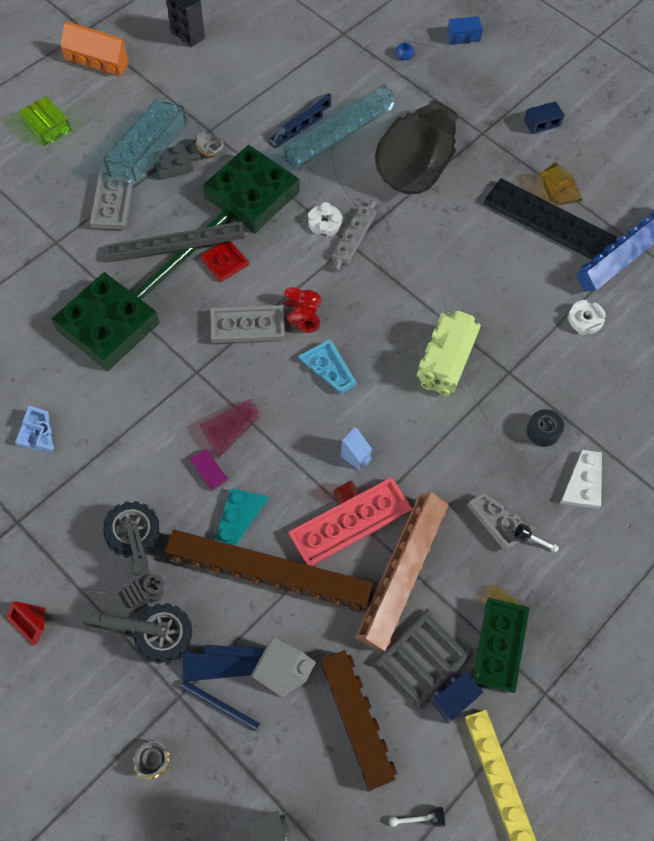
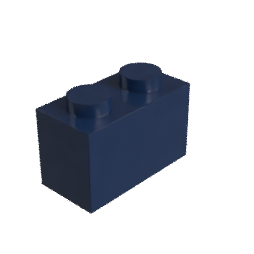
[524,101,565,134]
[431,672,484,724]

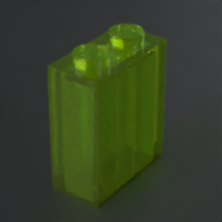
[18,96,72,146]

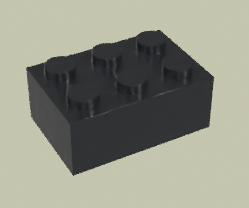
[166,0,205,48]

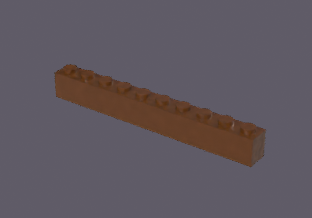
[165,529,373,612]

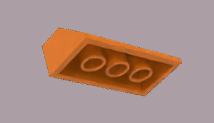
[61,21,129,76]

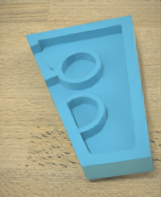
[298,339,357,394]

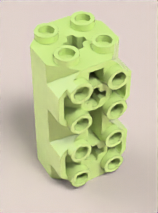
[417,311,481,396]

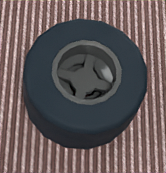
[526,409,564,447]

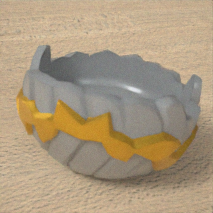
[196,131,224,157]
[133,740,169,779]

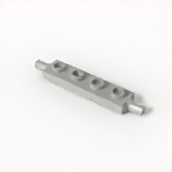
[332,199,377,272]

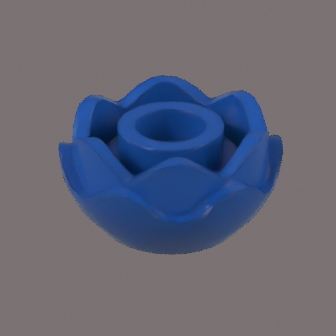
[395,42,414,60]

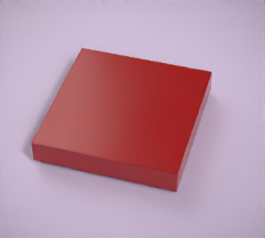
[200,241,249,283]

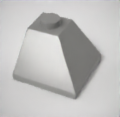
[251,637,316,698]

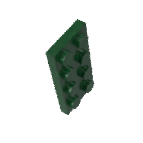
[472,597,530,693]

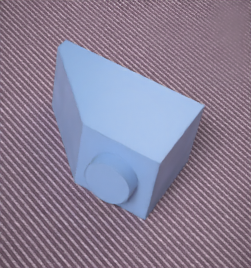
[341,427,372,470]

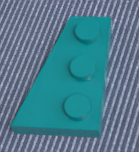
[215,488,269,546]

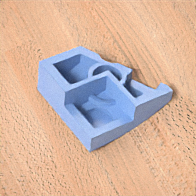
[15,406,54,452]

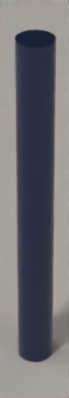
[181,680,260,731]

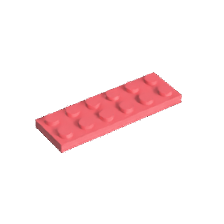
[288,477,412,566]

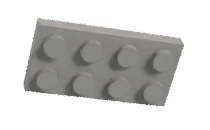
[90,169,135,230]
[211,305,285,343]

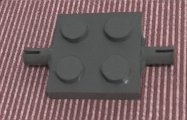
[144,144,201,179]

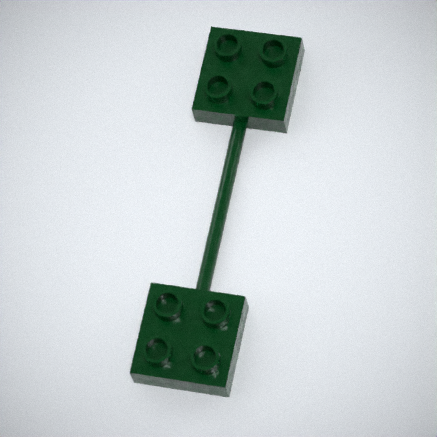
[51,144,300,371]

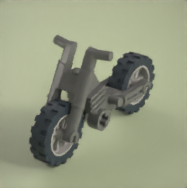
[80,501,192,664]

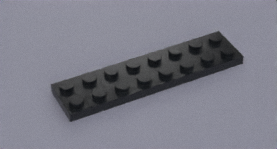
[484,178,618,260]

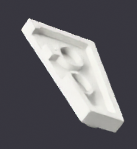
[560,450,602,509]

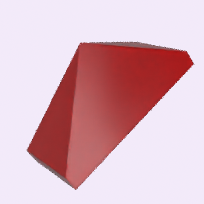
[6,601,45,646]

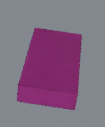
[190,449,228,491]

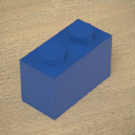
[447,16,483,44]

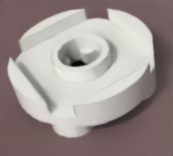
[308,202,342,236]
[567,300,606,336]

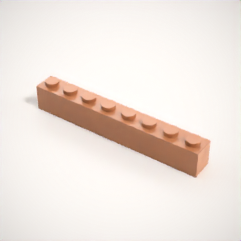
[355,492,449,651]

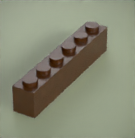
[320,650,397,792]

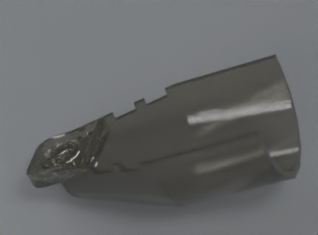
[375,100,458,194]

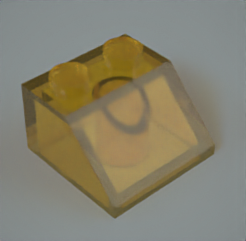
[539,162,583,205]

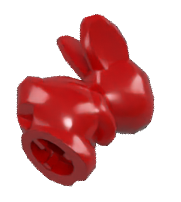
[283,287,322,333]

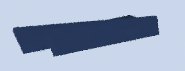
[268,93,331,148]
[183,645,266,682]

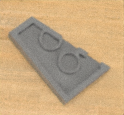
[467,493,537,552]

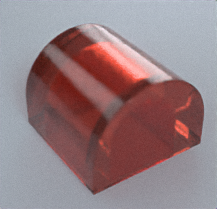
[333,480,358,505]

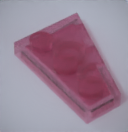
[200,399,260,458]

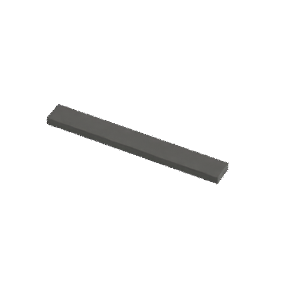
[105,222,245,262]

